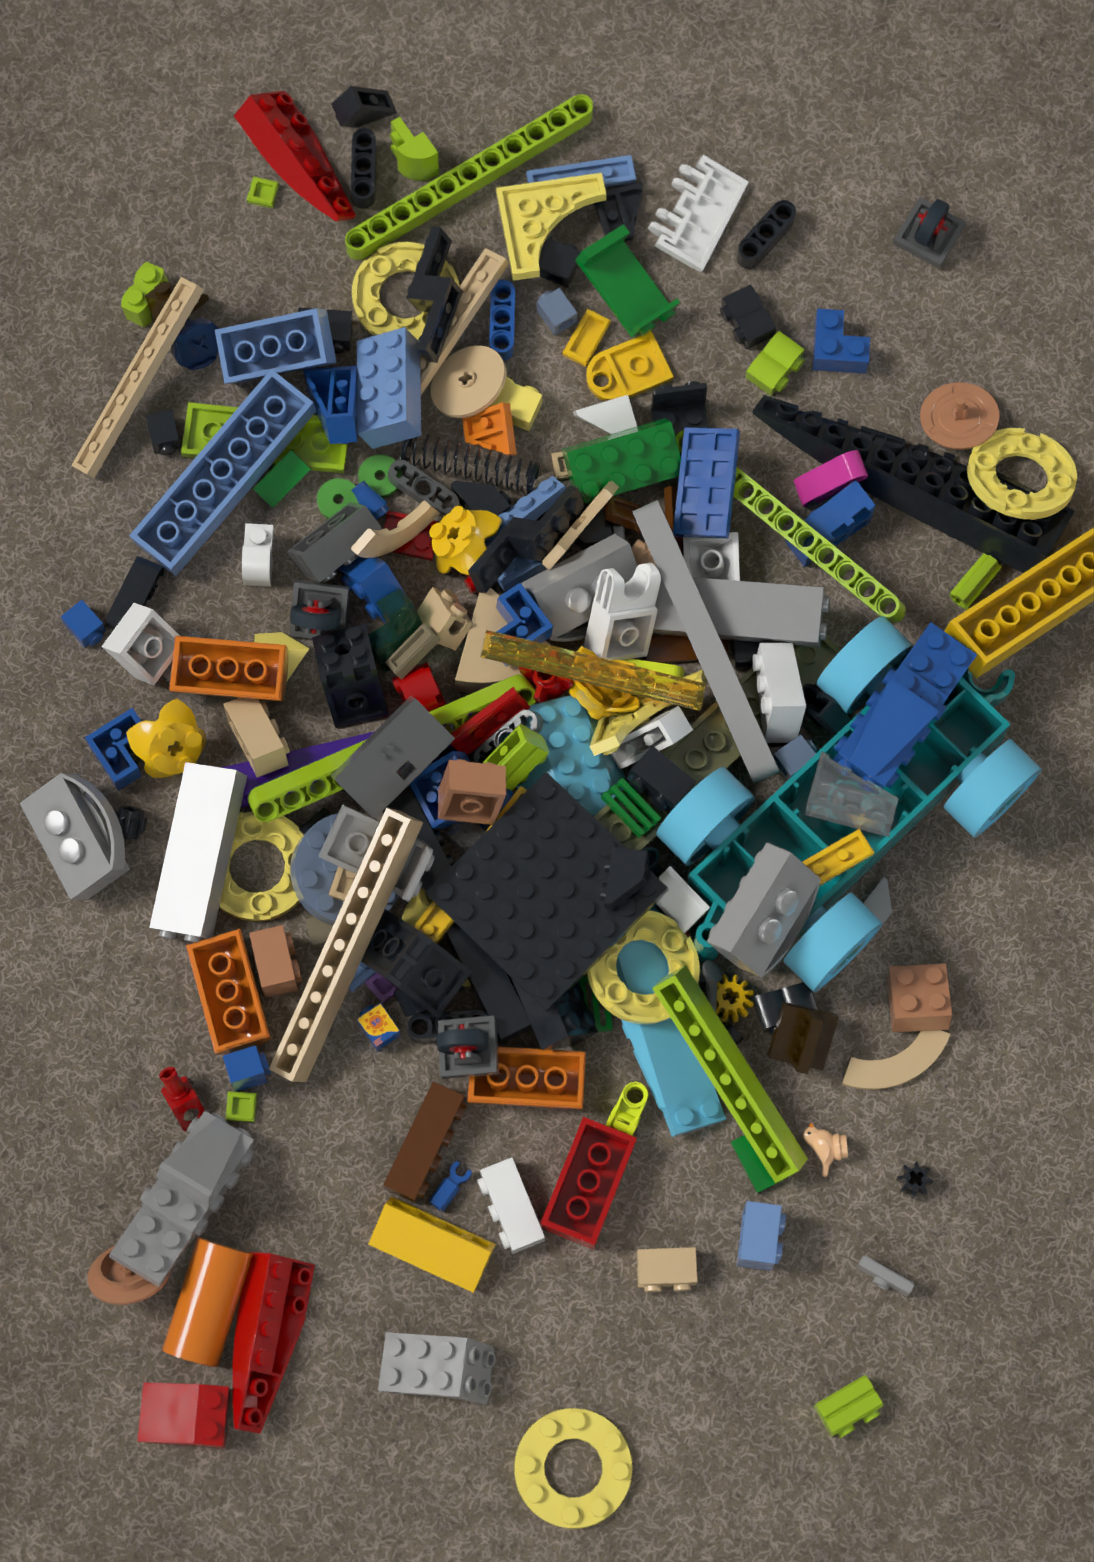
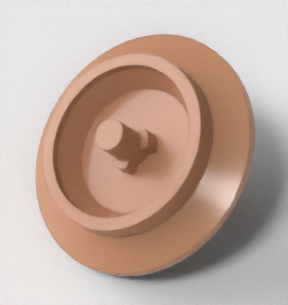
[920,382,999,450]
[87,1246,171,1305]

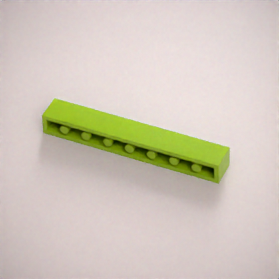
[652,965,808,1183]

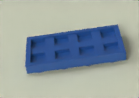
[673,428,740,539]

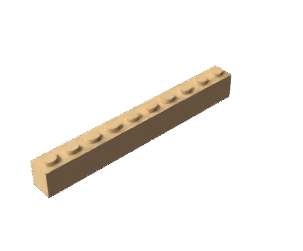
[269,808,424,1082]

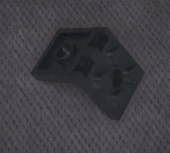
[312,624,389,729]

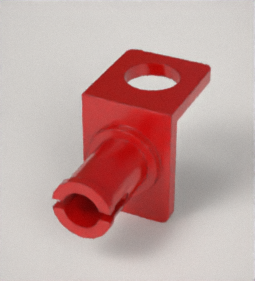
[159,1067,205,1132]

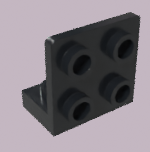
[651,381,709,436]

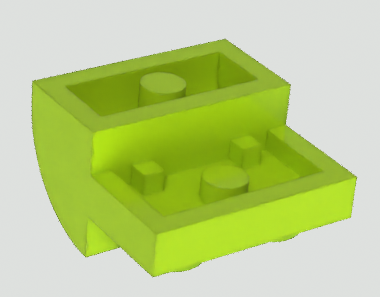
[389,117,439,181]

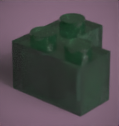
[369,588,423,672]

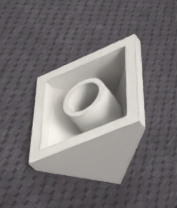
[683,532,740,581]
[655,866,710,933]

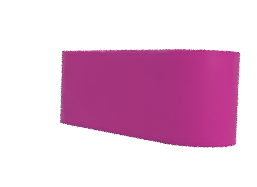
[793,450,868,507]

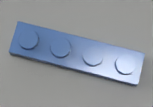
[526,155,636,188]
[484,476,566,547]

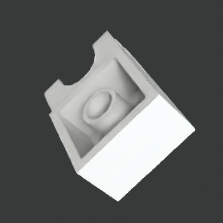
[584,563,661,664]

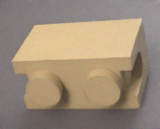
[416,587,473,651]
[637,1247,697,1293]

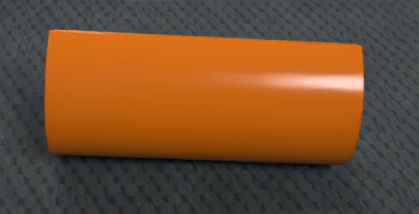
[169,636,288,701]
[186,929,271,1055]
[468,1047,586,1110]
[162,1237,253,1367]

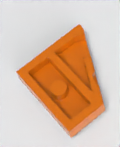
[462,402,517,456]

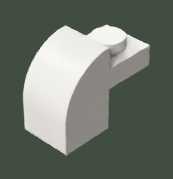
[242,524,274,587]

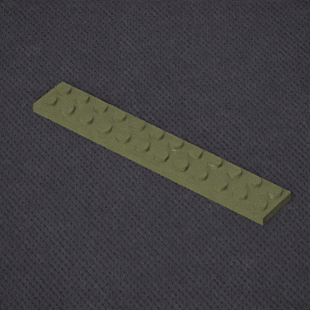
[594,637,841,850]

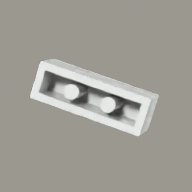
[611,706,693,770]
[477,1157,545,1254]

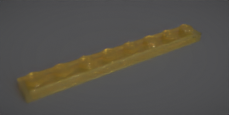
[480,630,705,711]

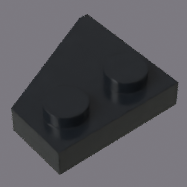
[594,182,643,242]

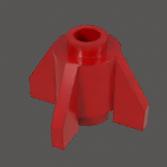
[518,647,574,703]

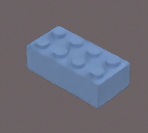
[215,308,337,384]
[357,327,421,449]

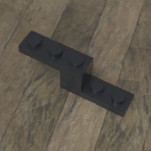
[406,227,463,363]
[468,486,586,593]

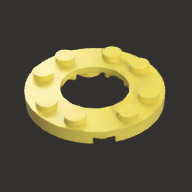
[352,242,459,340]
[967,428,1077,520]
[219,812,303,922]
[587,910,700,1024]
[514,1408,632,1529]

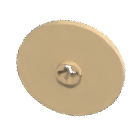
[430,346,507,418]

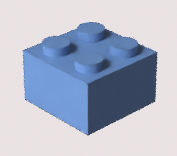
[737,1201,786,1271]

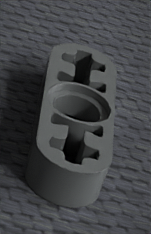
[387,460,459,518]
[474,710,543,763]

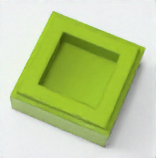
[247,176,280,209]
[226,1091,257,1123]

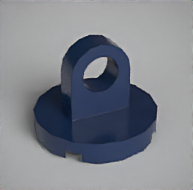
[171,318,219,370]

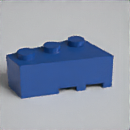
[303,365,358,444]
[785,480,875,567]

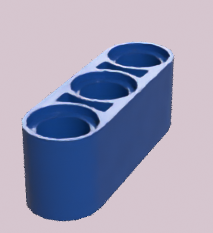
[490,280,515,361]

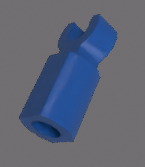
[428,1161,472,1212]

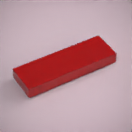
[450,687,531,755]

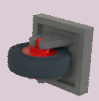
[893,197,966,269]
[289,580,350,639]
[437,1016,499,1079]

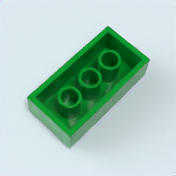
[561,419,681,504]

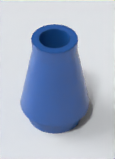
[351,481,389,520]

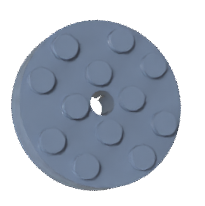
[290,814,399,926]

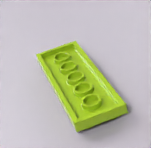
[181,402,348,474]

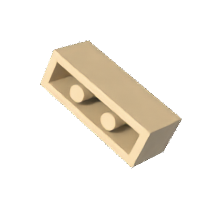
[223,698,290,778]

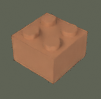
[438,760,506,825]
[249,925,302,999]
[887,964,952,1033]

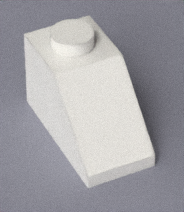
[573,395,637,435]

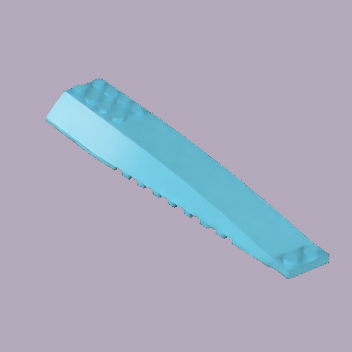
[503,695,726,1137]

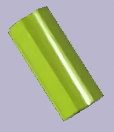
[949,553,1002,610]

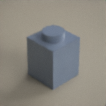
[537,288,577,336]
[773,735,818,781]

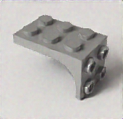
[318,804,434,902]
[378,1332,495,1405]

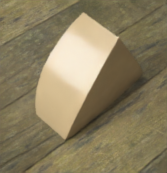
[455,588,552,694]

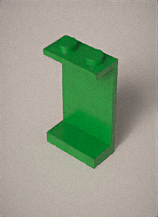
[575,224,680,338]

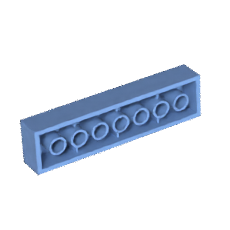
[129,369,317,577]

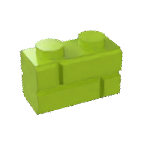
[483,723,549,791]
[813,1375,884,1438]

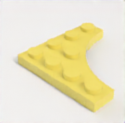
[496,173,606,281]
[590,670,707,756]

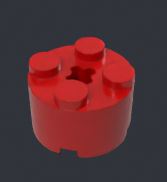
[392,662,447,712]

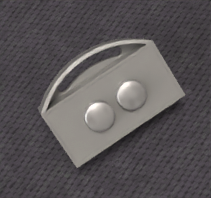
[521,534,637,642]
[20,773,130,900]
[707,843,821,978]

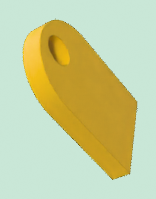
[586,331,674,401]

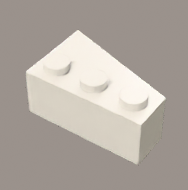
[752,643,806,743]

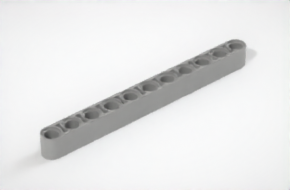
[632,500,780,783]

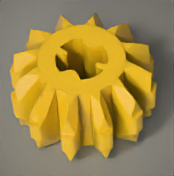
[716,975,754,1023]

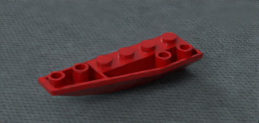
[234,91,356,222]
[232,1252,315,1434]

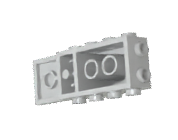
[109,1111,255,1287]

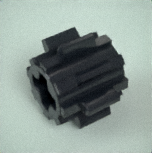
[115,805,148,840]
[896,1162,933,1199]

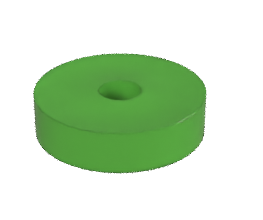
[358,455,402,498]
[317,478,359,519]

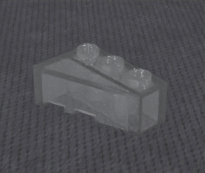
[805,752,898,837]

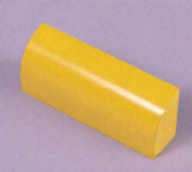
[368,1196,496,1293]

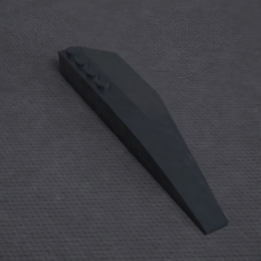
[752,395,1075,573]

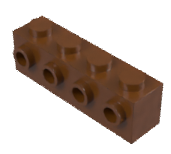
[383,1081,467,1204]

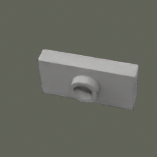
[856,1255,914,1297]

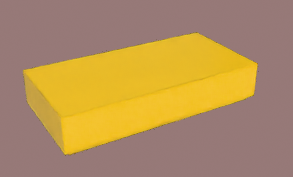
[562,309,611,367]

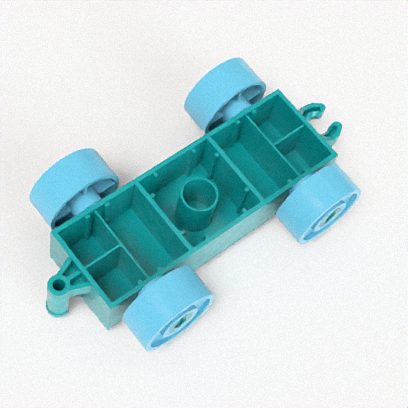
[656,616,1042,992]

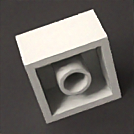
[102,603,180,685]

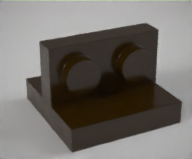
[767,1002,839,1074]

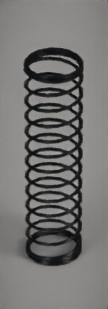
[400,434,540,495]

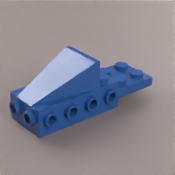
[832,622,977,794]

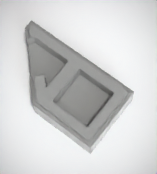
[863,877,892,924]

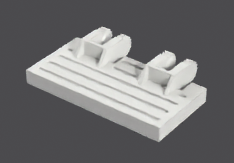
[648,155,748,272]

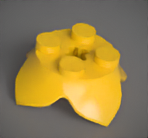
[429,506,502,575]
[569,646,640,720]
[126,698,206,778]

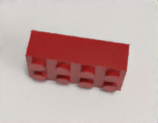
[540,1117,637,1250]

